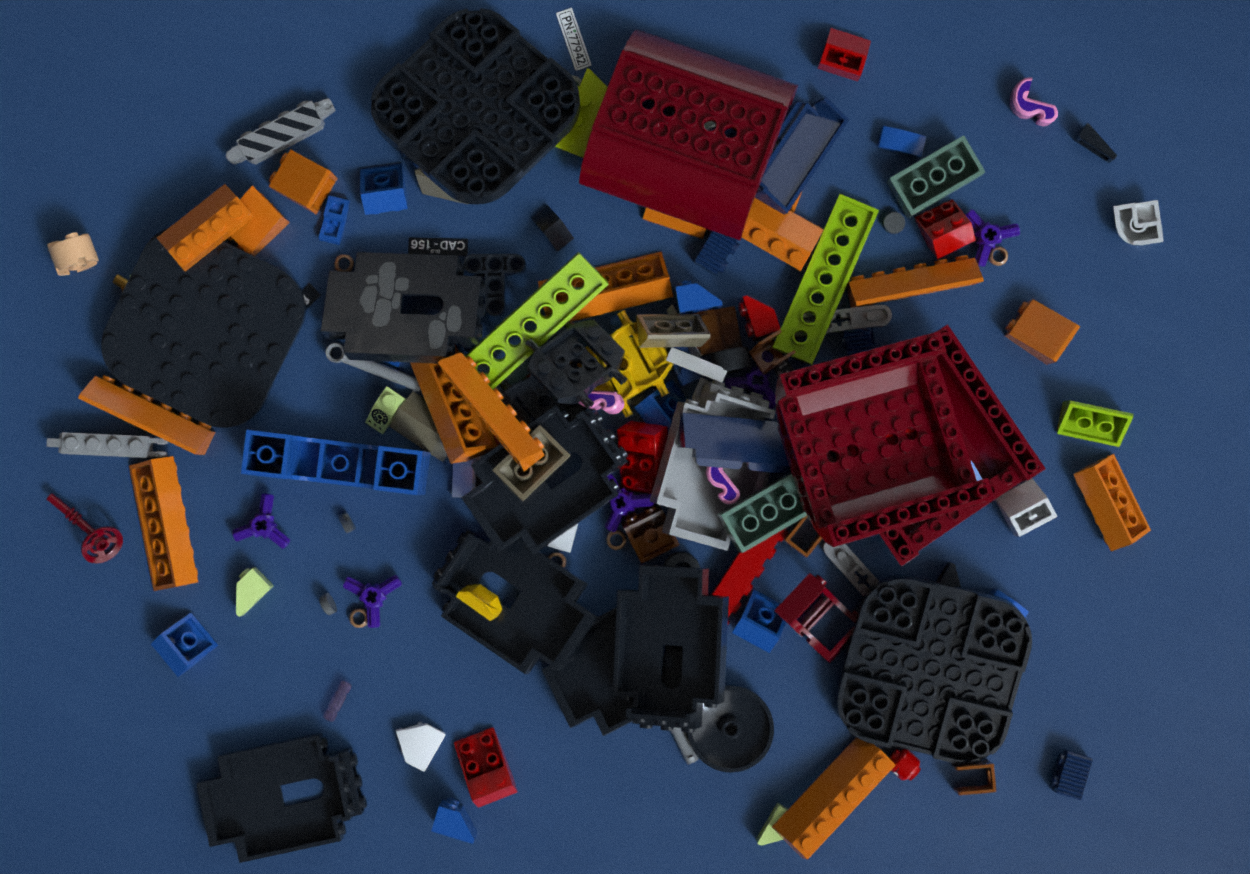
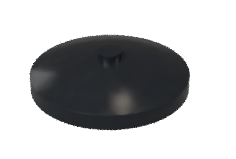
[688,685,774,773]

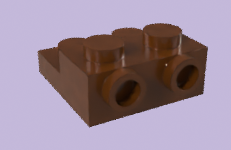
[693,306,743,356]
[621,504,680,564]

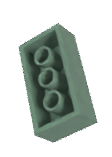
[886,135,985,219]
[717,473,807,553]

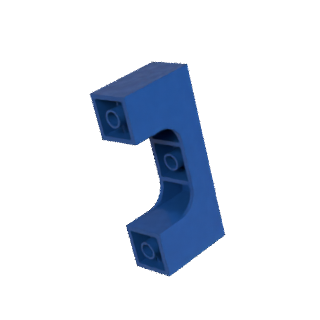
[241,430,431,495]

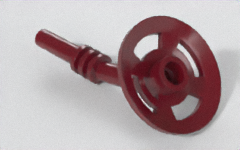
[46,493,123,564]

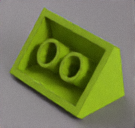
[1057,400,1133,447]

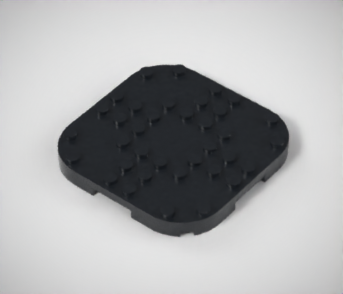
[371,8,580,205]
[101,228,306,428]
[836,575,1032,765]

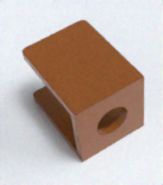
[749,329,796,375]
[784,516,822,558]
[952,760,997,795]

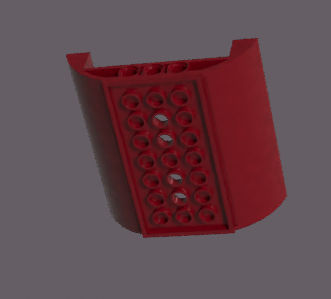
[579,30,798,241]
[827,324,1046,566]
[775,331,995,547]

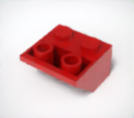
[817,28,871,82]
[914,199,976,259]
[738,295,780,341]

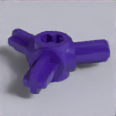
[965,209,1020,267]
[725,351,776,409]
[605,474,654,532]
[232,493,291,549]
[343,575,402,628]

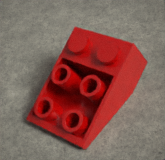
[617,421,668,494]
[454,727,518,808]

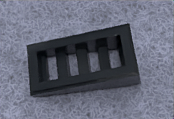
[1074,123,1117,163]

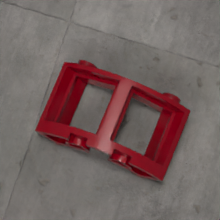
[774,573,858,664]

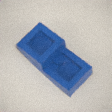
[877,126,926,158]
[318,196,350,245]

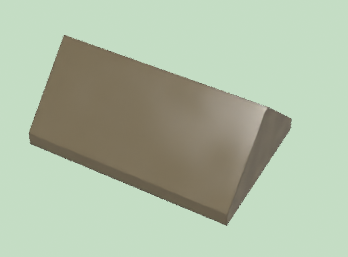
[636,314,711,348]
[390,392,447,462]
[493,425,570,501]

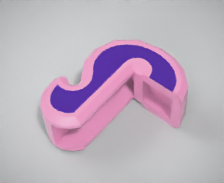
[1010,77,1058,126]
[579,390,624,414]
[705,467,740,504]

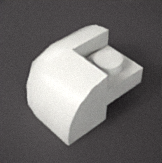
[1113,200,1164,245]

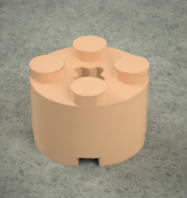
[47,232,99,276]

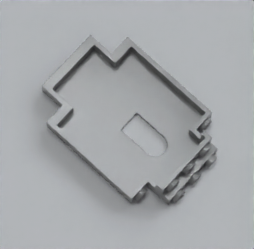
[649,380,776,550]

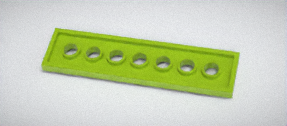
[772,194,879,366]
[465,252,609,390]

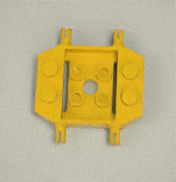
[577,310,674,418]

